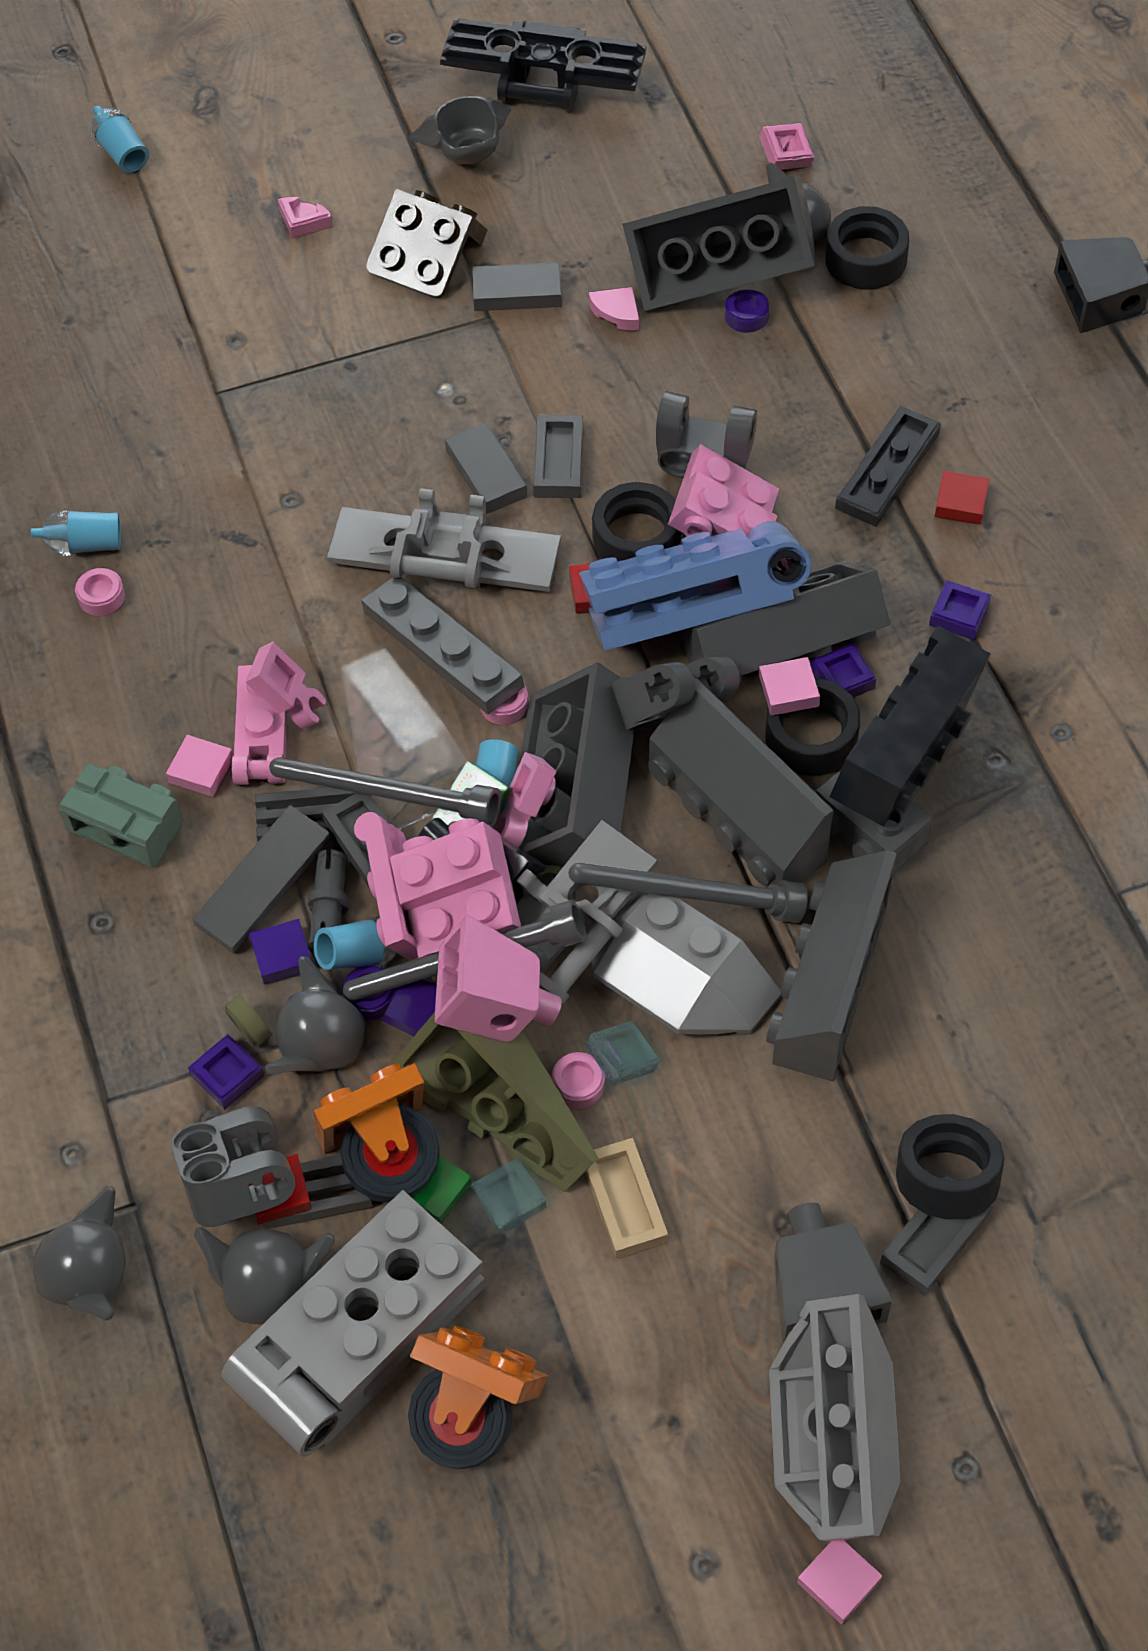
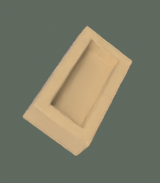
[585,1138,668,1259]

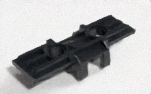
[440,19,647,111]

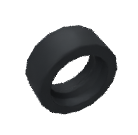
[825,206,909,289]
[592,482,681,562]
[765,678,860,776]
[896,1114,1005,1220]

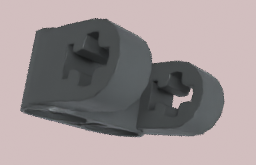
[656,391,757,478]
[611,655,740,731]
[171,1106,295,1227]

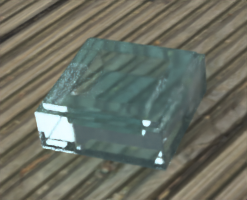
[585,1021,660,1086]
[471,1157,547,1235]

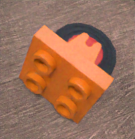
[314,1063,440,1202]
[408,1325,549,1470]

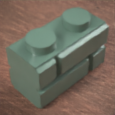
[59,763,183,867]

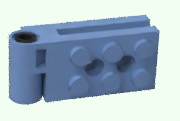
[579,521,811,651]

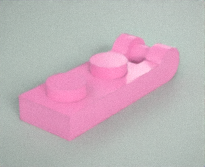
[232,665,288,785]
[354,812,418,960]

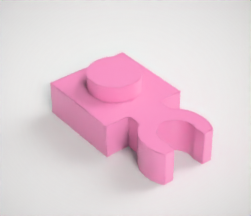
[245,642,326,729]
[493,752,556,847]

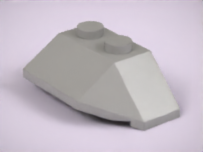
[585,892,782,1035]
[769,1294,901,1541]

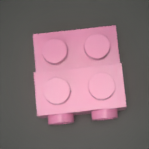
[668,444,779,536]
[390,818,521,958]

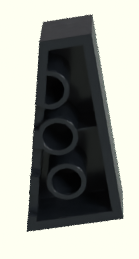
[829,626,991,827]

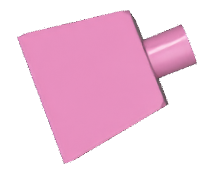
[434,915,562,1042]

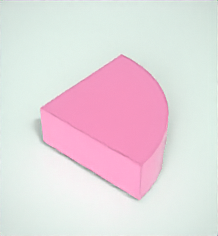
[277,197,333,239]
[589,287,639,331]

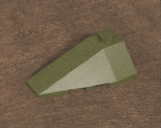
[391,1012,598,1192]

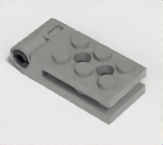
[221,1190,486,1457]

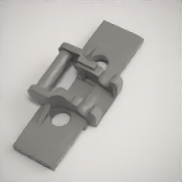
[327,488,561,592]
[516,820,658,1030]

